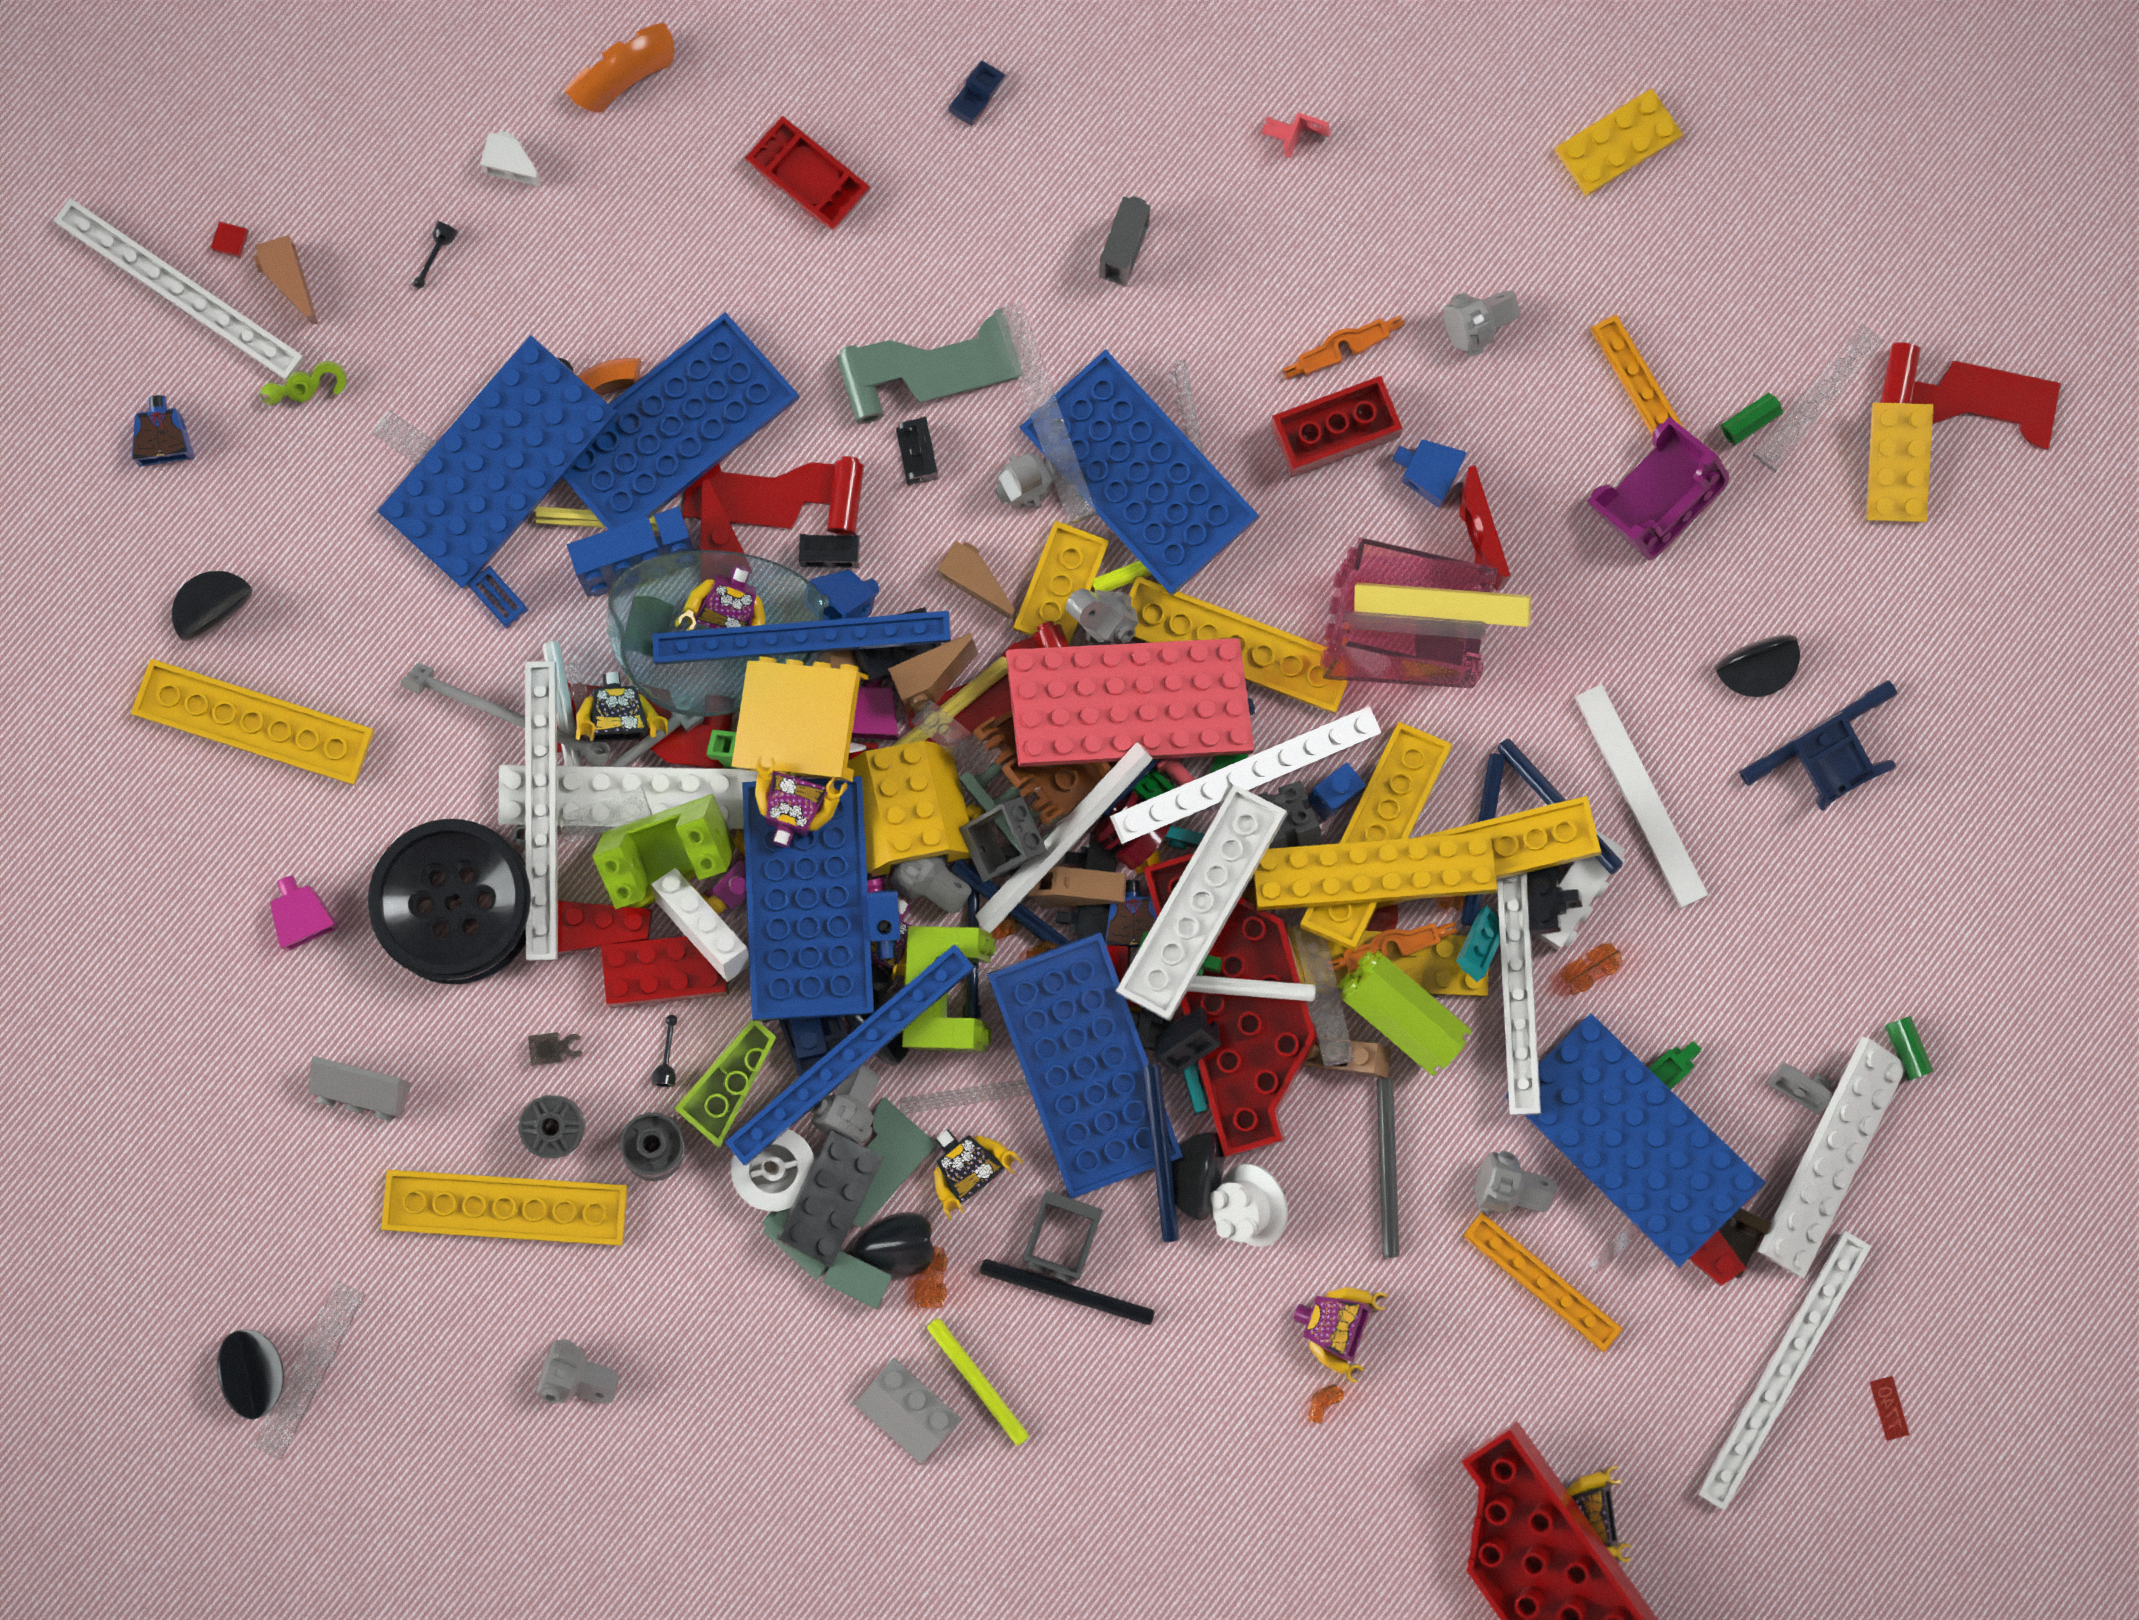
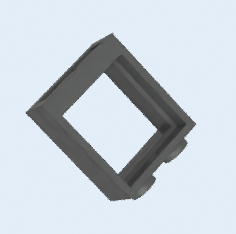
[1099,196,1151,287]
[959,796,1047,882]
[1022,1190,1103,1283]

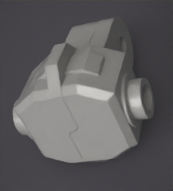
[1444,291,1521,356]
[994,452,1057,510]
[1066,589,1139,645]
[890,854,971,913]
[811,1065,879,1143]
[1474,1151,1558,1214]
[536,1339,620,1404]

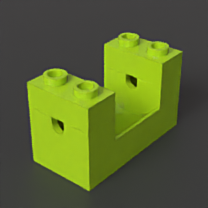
[592,793,736,909]
[903,926,996,1053]

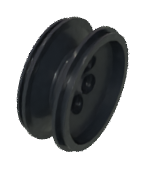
[368,819,531,985]

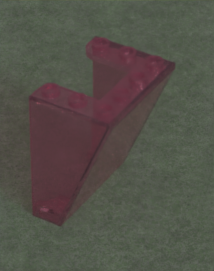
[1320,537,1498,689]

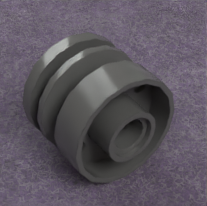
[518,1095,586,1159]
[620,1112,685,1181]

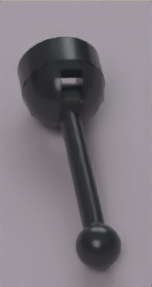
[414,221,458,289]
[651,1015,678,1087]

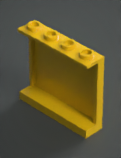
[732,657,868,782]

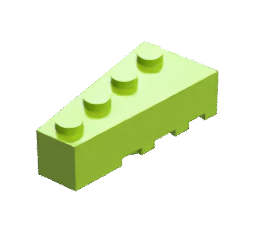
[674,1020,776,1148]

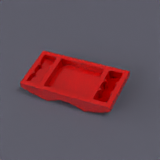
[745,116,871,231]
[1460,465,1511,591]

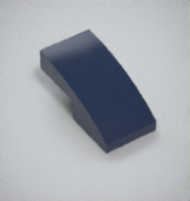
[948,60,1005,126]

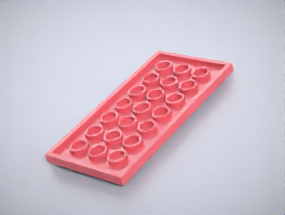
[1006,638,1255,767]

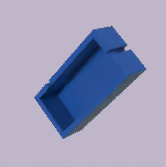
[566,506,698,597]

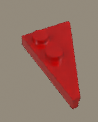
[700,478,753,584]

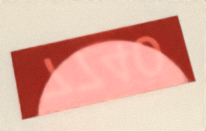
[1870,1376,1910,1441]

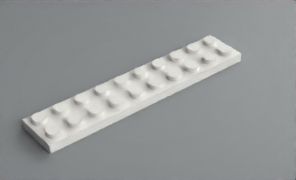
[498,765,796,829]

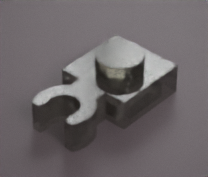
[528,1032,583,1066]

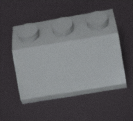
[309,1056,411,1121]
[854,1358,962,1465]

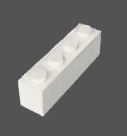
[1534,830,1625,951]
[651,868,750,982]

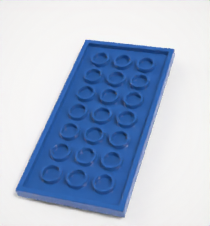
[563,312,800,530]
[377,335,619,589]
[1019,349,1260,596]
[742,776,874,1021]
[987,932,1183,1199]
[1506,1013,1766,1269]

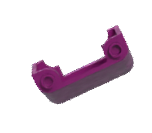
[1587,417,1730,560]

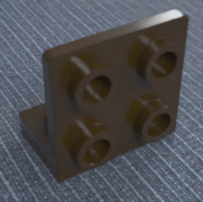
[1719,1208,1772,1278]

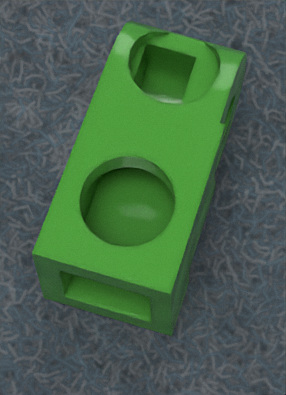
[706,730,738,769]

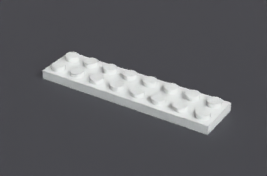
[1116,784,1288,1021]
[1757,1037,1905,1278]

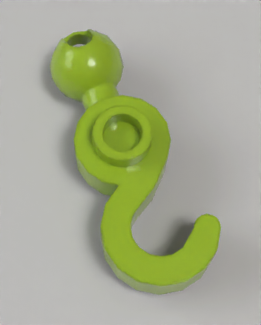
[260,361,346,405]

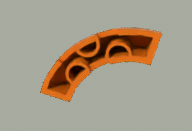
[564,22,675,112]
[577,358,642,396]

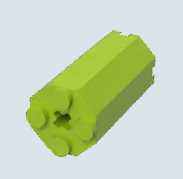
[1338,950,1472,1076]

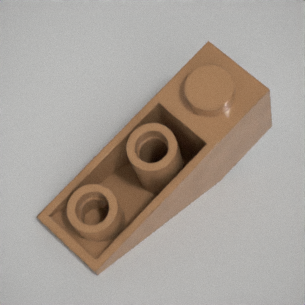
[1028,866,1127,908]
[1303,1037,1392,1078]

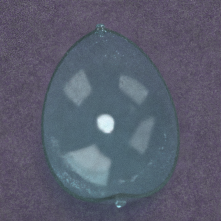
[607,550,829,716]

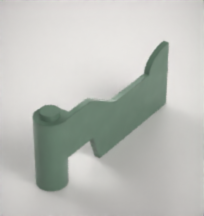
[836,311,1024,424]
[762,1097,938,1280]

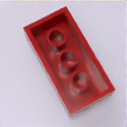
[1270,376,1403,478]
[601,936,729,1008]

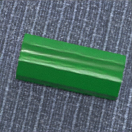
[1720,393,1783,446]
[1885,1016,1934,1081]

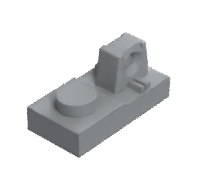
[1767,1062,1834,1115]

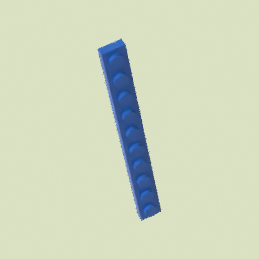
[652,611,951,665]
[725,944,975,1166]

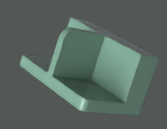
[822,1251,892,1309]

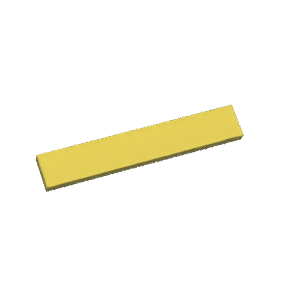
[1354,582,1531,627]

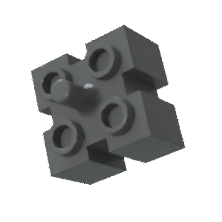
[1257,781,1323,849]

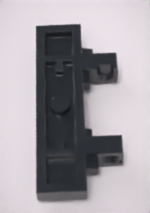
[1056,831,1119,942]
[1527,865,1582,935]

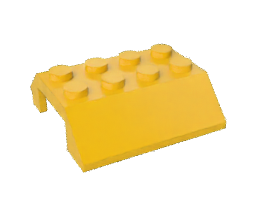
[847,740,971,877]

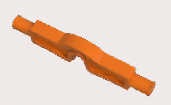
[1282,315,1405,380]
[1325,921,1457,973]

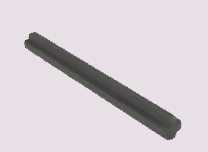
[1377,1078,1399,1258]

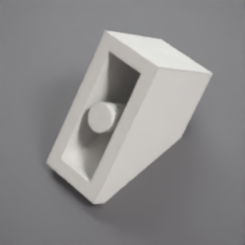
[480,131,542,187]

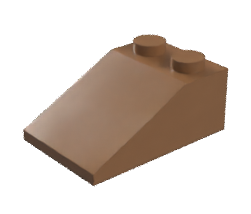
[889,633,979,715]

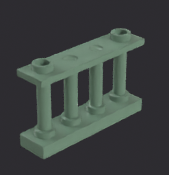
[959,762,1089,855]

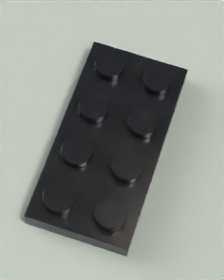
[776,1130,884,1267]

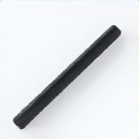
[980,1259,1155,1325]

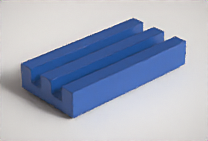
[467,566,529,629]

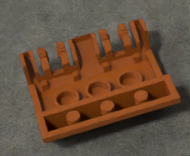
[973,709,1119,827]

